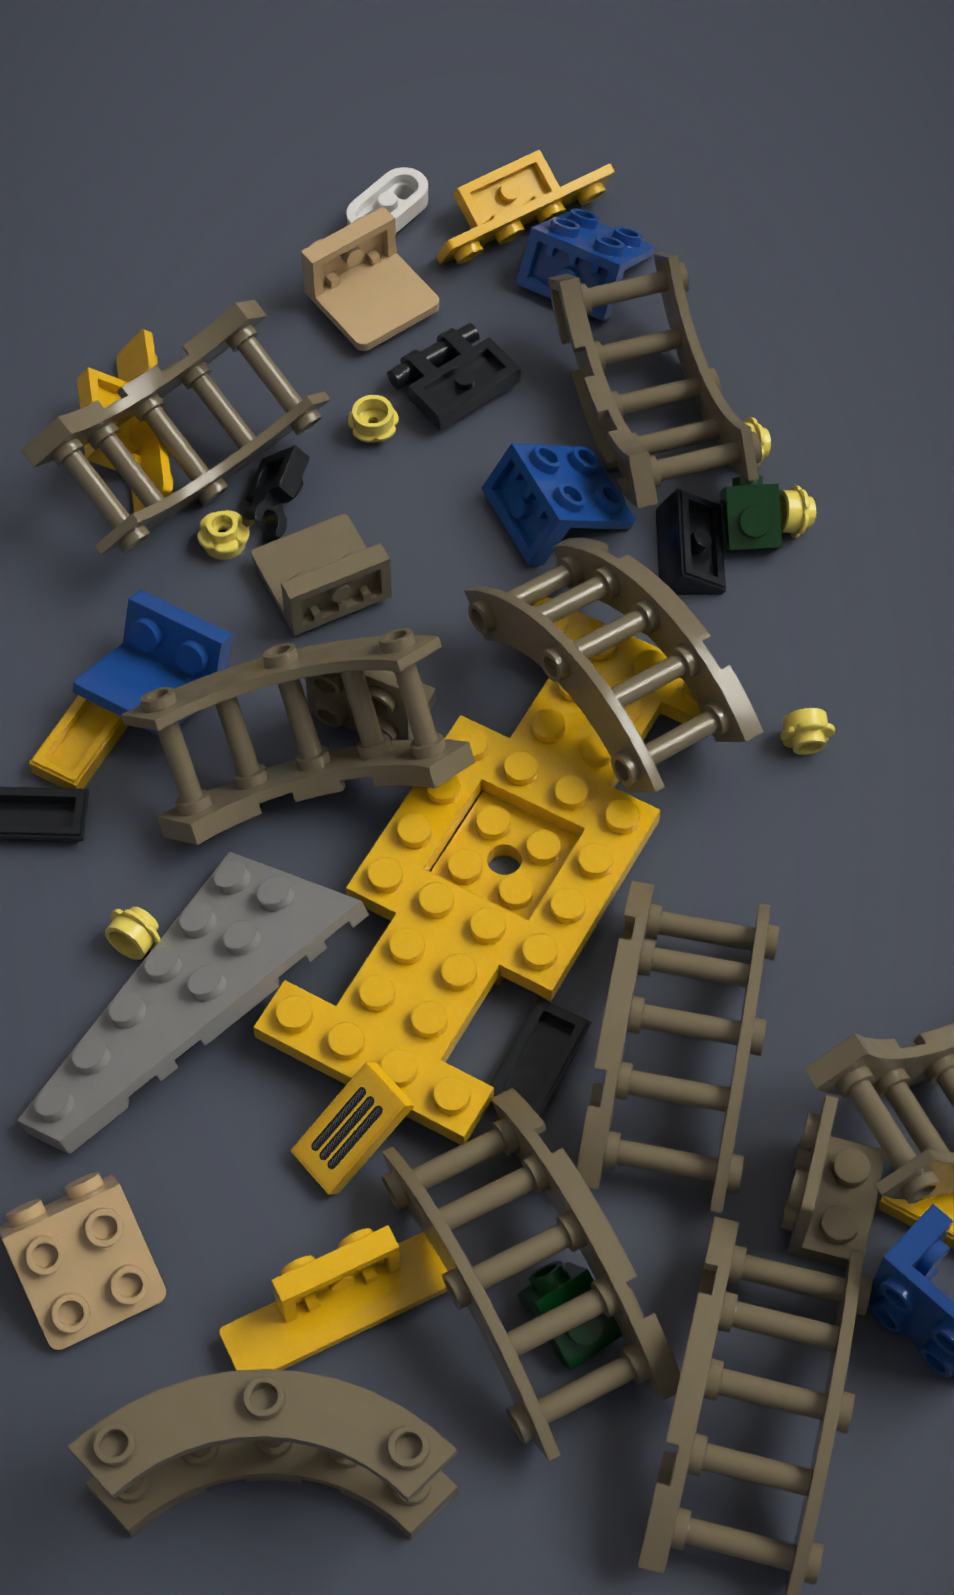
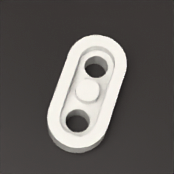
[346,167,428,233]

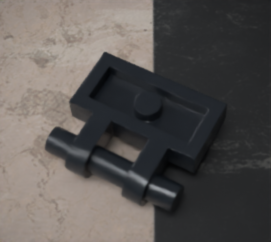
[387,323,521,431]

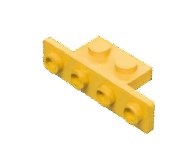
[436,149,615,265]
[77,329,173,512]
[219,1225,448,1371]

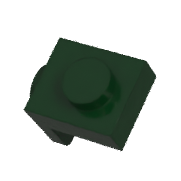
[719,475,782,552]
[517,1261,622,1369]

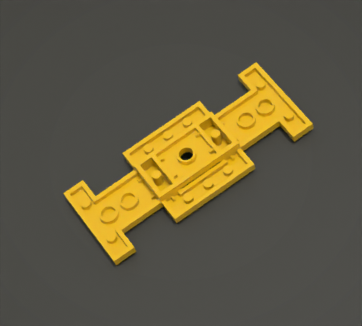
[253,597,711,1145]

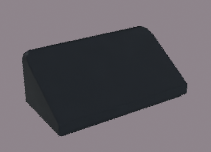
[656,488,726,595]

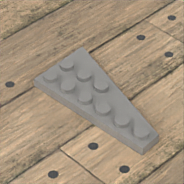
[17,852,369,1155]

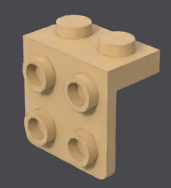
[301,206,439,351]
[0,1172,166,1350]

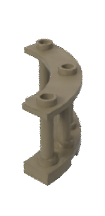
[547,252,762,508]
[21,299,331,554]
[464,538,763,792]
[121,628,475,845]
[577,881,780,1213]
[804,1023,954,1204]
[382,1088,680,1461]
[638,1216,873,1595]
[67,1369,458,1540]

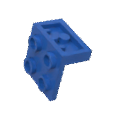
[515,208,655,321]
[481,443,636,565]
[73,590,233,735]
[869,1204,954,1378]

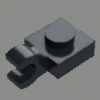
[242,445,310,543]

